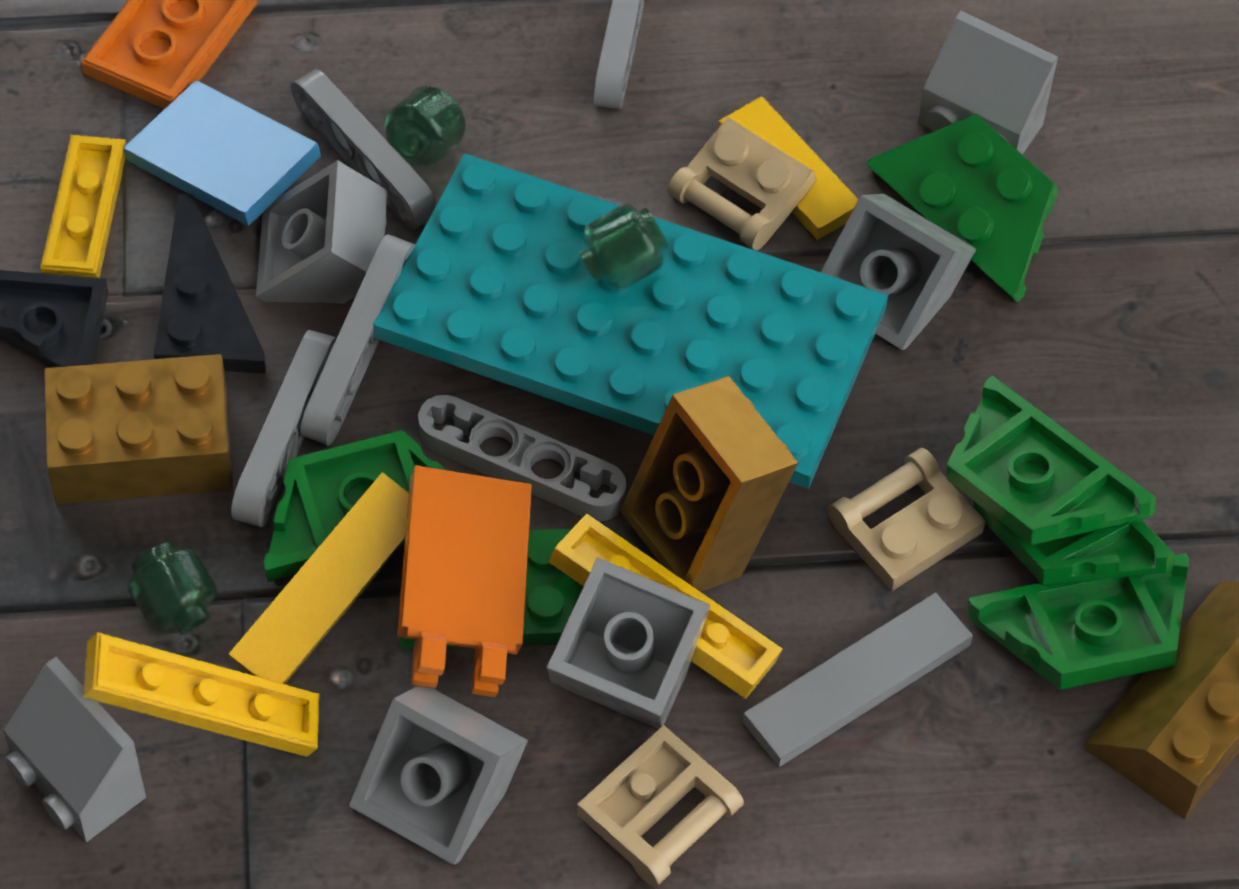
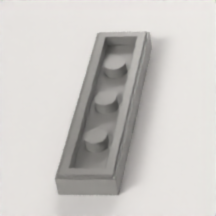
[743,592,973,767]

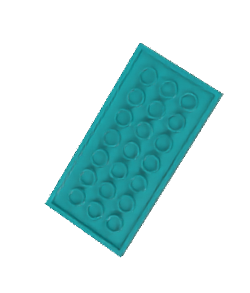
[373,153,888,489]

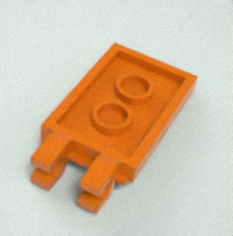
[397,465,532,697]

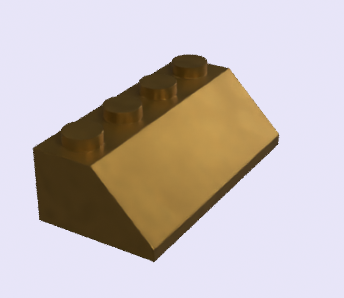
[1084,581,1239,819]

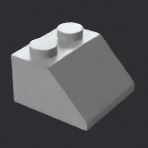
[918,11,1058,155]
[256,160,387,303]
[821,194,976,350]
[547,557,710,729]
[3,657,146,843]
[349,686,528,865]

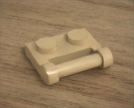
[667,117,817,251]
[827,448,985,592]
[577,725,744,887]

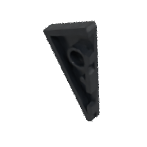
[154,194,266,374]
[0,270,109,367]

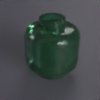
[384,85,466,167]
[578,204,669,290]
[127,542,218,635]

